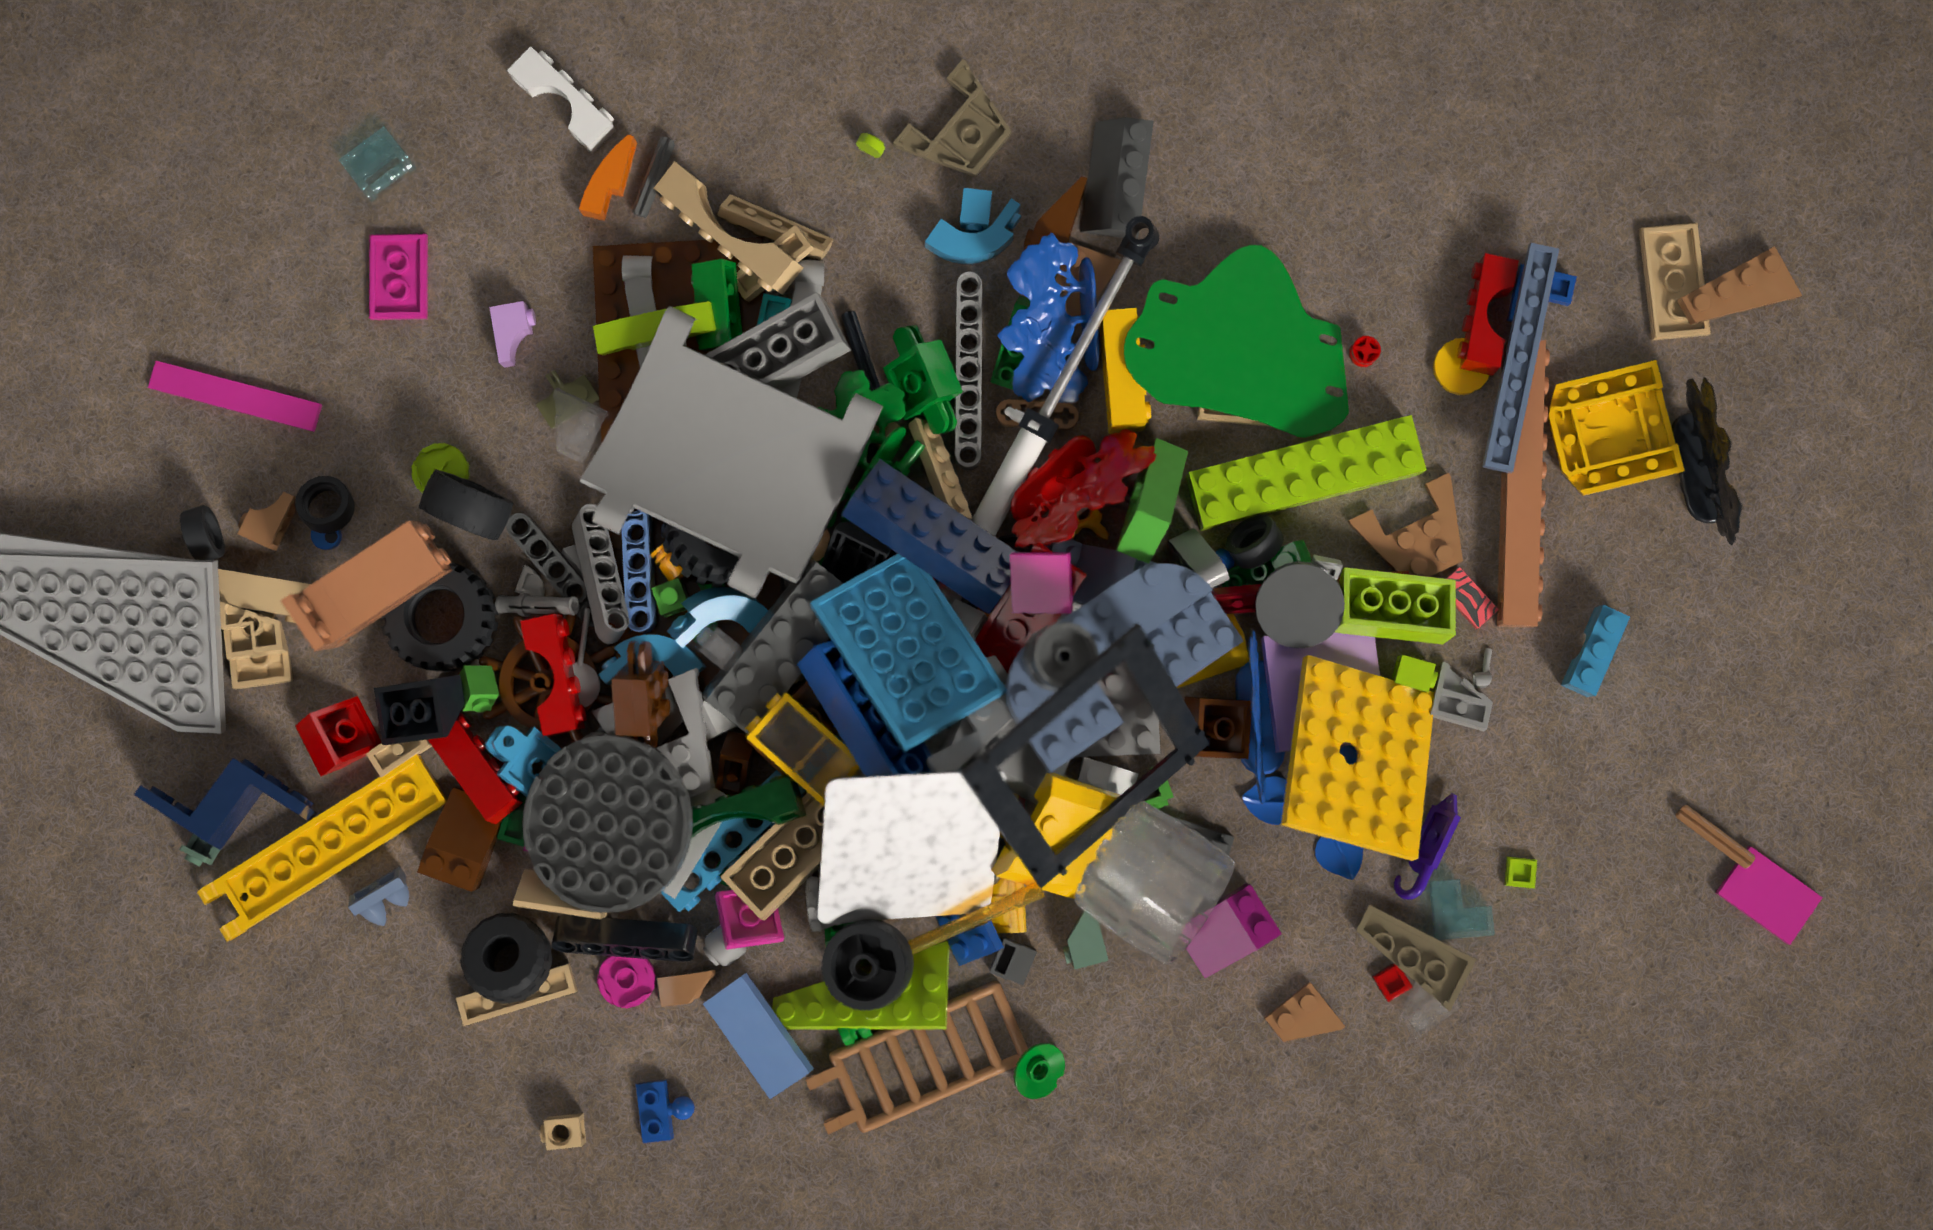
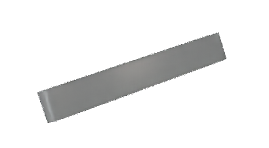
[955,271,982,471]

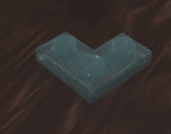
[1429,879,1495,940]

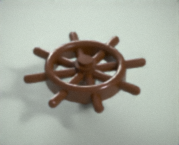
[479,614,617,742]

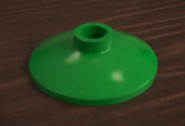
[1014,1043,1065,1099]

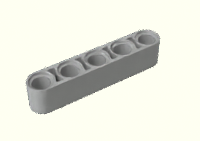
[572,504,629,644]

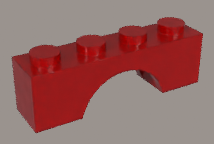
[1457,253,1519,376]
[520,614,586,736]

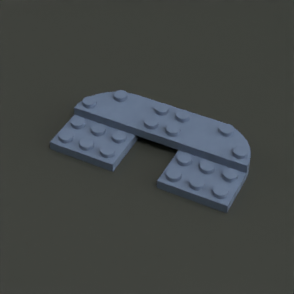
[1005,563,1244,773]

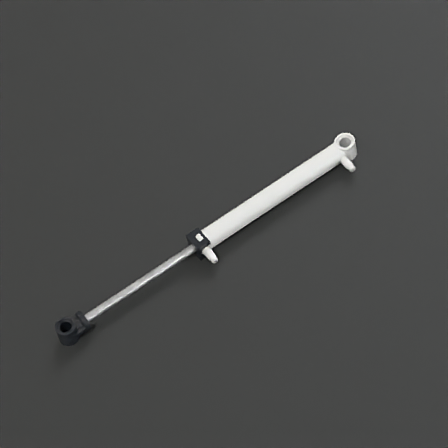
[937,216,1159,605]

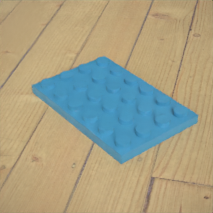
[810,554,1007,752]

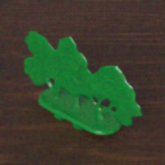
[818,370,906,528]

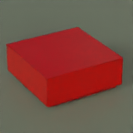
[1372,963,1413,1002]

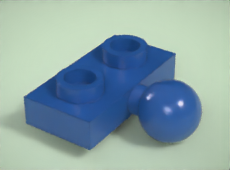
[636,1080,695,1143]

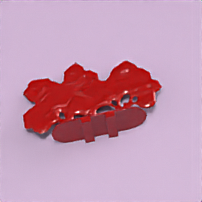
[1011,429,1156,548]

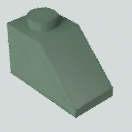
[1063,902,1109,969]

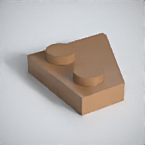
[1264,982,1345,1042]

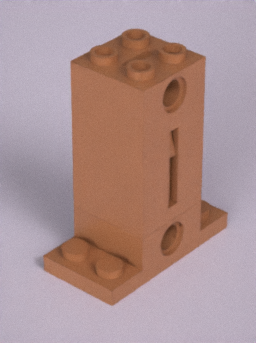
[280,520,452,651]

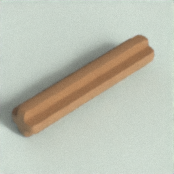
[1676,805,1756,868]

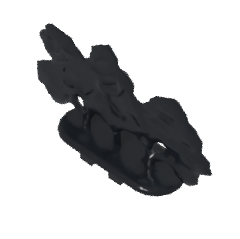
[1671,377,1743,545]

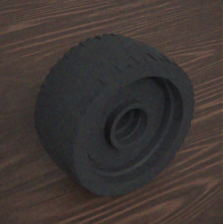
[419,469,513,540]
[822,920,914,1010]

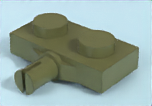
[536,370,599,429]

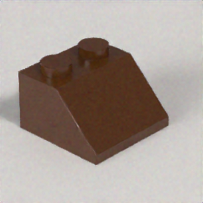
[1184,696,1252,759]

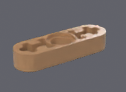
[996,399,1079,430]

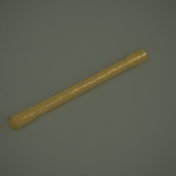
[860,882,1045,973]

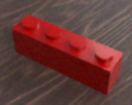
[428,712,523,825]

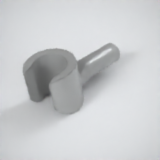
[1473,648,1492,688]

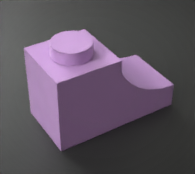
[489,301,536,368]

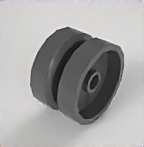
[1022,622,1098,692]

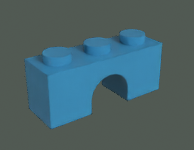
[1561,605,1630,697]

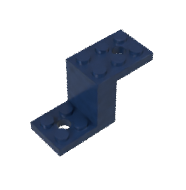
[133,758,317,850]

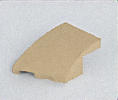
[220,602,293,690]

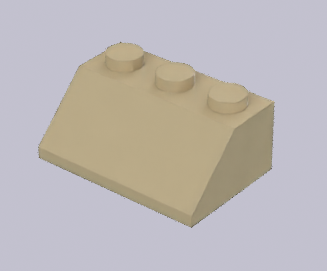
[513,866,610,919]

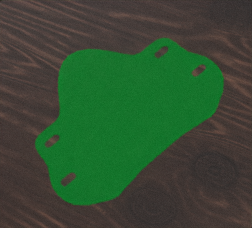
[1124,245,1349,438]

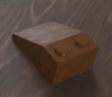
[1023,176,1087,266]
[417,787,503,892]

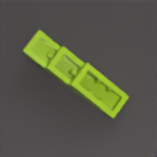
[593,301,716,356]

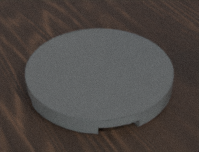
[1255,561,1344,648]

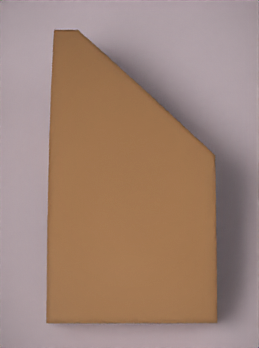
[657,970,716,1007]

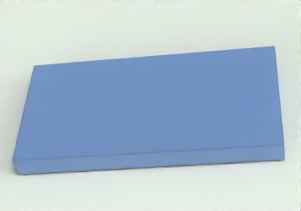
[703,973,814,1099]

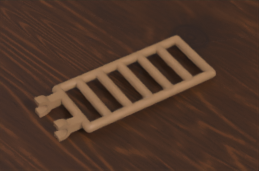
[805,980,1028,1134]

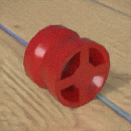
[1349,336,1381,367]

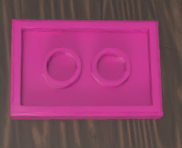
[369,234,428,320]
[1716,846,1823,945]

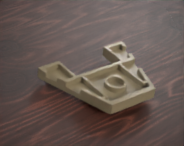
[893,59,1012,178]

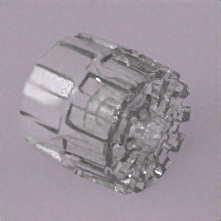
[1075,801,1235,965]

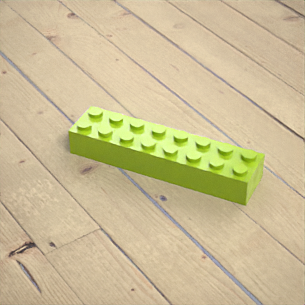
[1186,415,1427,531]

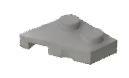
[1430,662,1493,732]

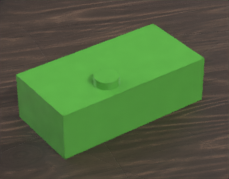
[1116,438,1188,564]

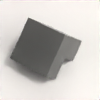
[989,936,1037,985]

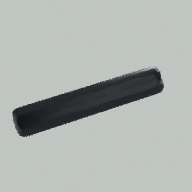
[841,310,880,391]

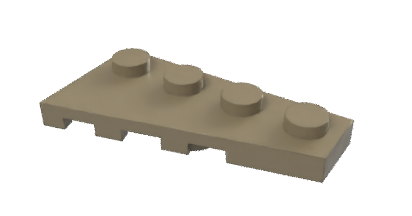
[1356,904,1476,1011]

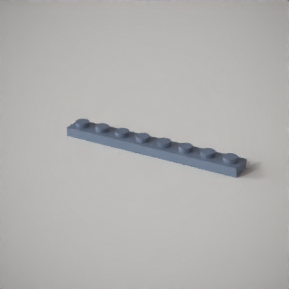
[1482,243,1559,473]

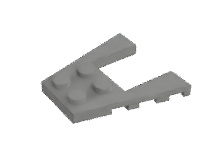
[926,656,1013,772]
[592,668,715,798]

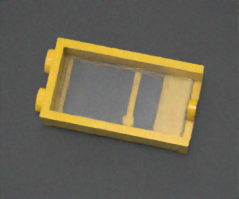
[745,692,860,806]

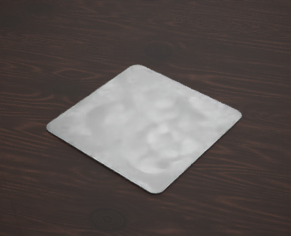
[817,769,1006,924]

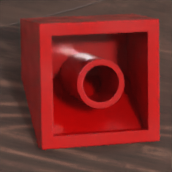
[295,696,382,777]

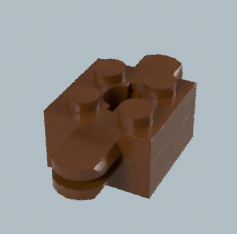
[611,641,670,749]

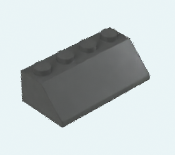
[1081,117,1154,239]

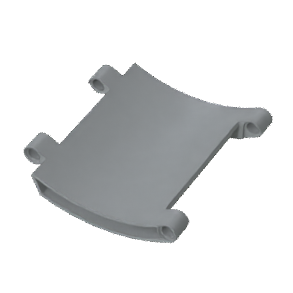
[579,306,883,598]

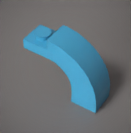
[925,198,1022,264]
[667,587,768,648]
[598,635,706,685]

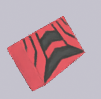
[1446,567,1499,629]

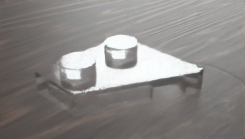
[553,388,608,464]

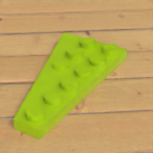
[772,941,949,1030]

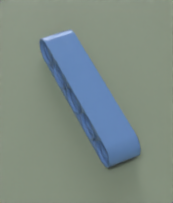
[621,510,657,633]

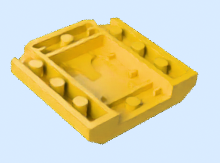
[1548,360,1685,496]
[991,772,1130,899]

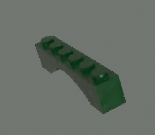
[691,775,806,838]

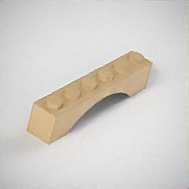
[654,161,804,295]

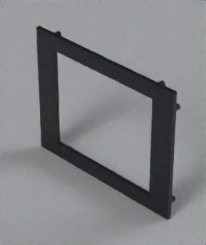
[960,623,1209,889]

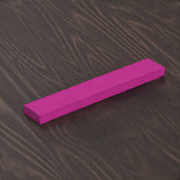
[148,361,322,432]

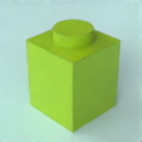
[1391,655,1438,693]

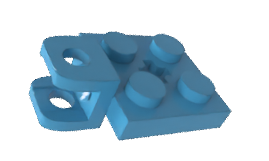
[485,726,562,797]

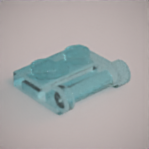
[339,126,417,202]

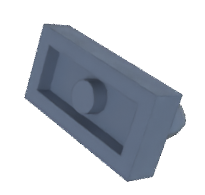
[348,866,409,926]

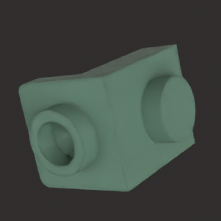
[179,834,220,866]

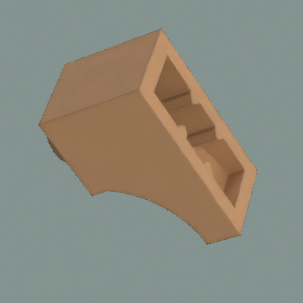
[237,491,296,551]

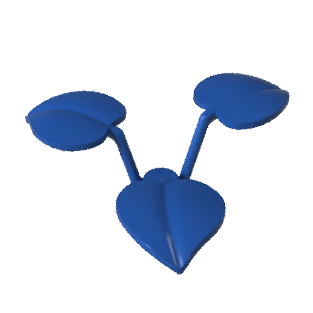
[1242,745,1363,880]

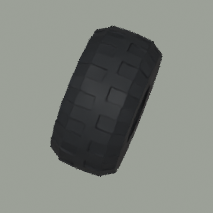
[460,913,553,1004]

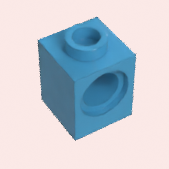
[960,188,992,233]

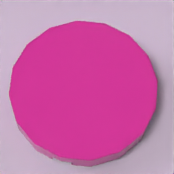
[597,956,656,1008]

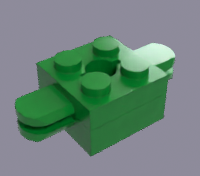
[883,325,963,434]

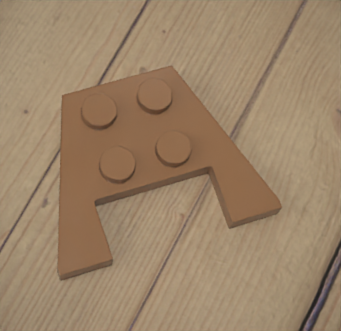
[1348,473,1463,577]

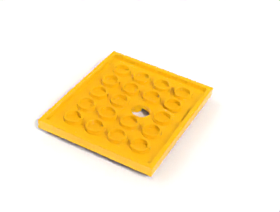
[1281,655,1435,861]

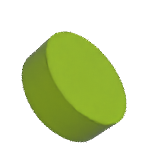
[856,133,885,158]

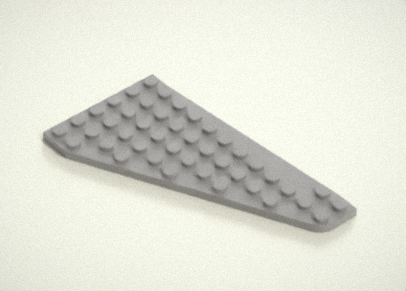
[0,533,226,734]

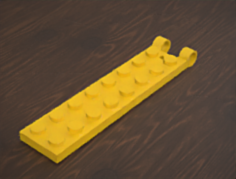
[197,754,447,942]

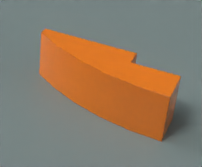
[579,135,637,221]

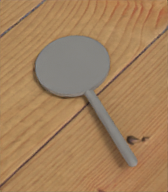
[573,608,600,708]

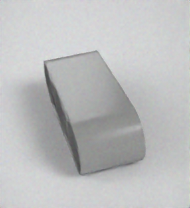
[1168,528,1229,588]

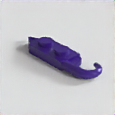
[1394,793,1461,900]

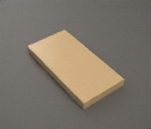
[1639,223,1711,340]

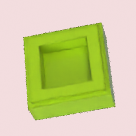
[1504,857,1537,889]

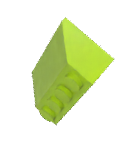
[1334,567,1456,645]

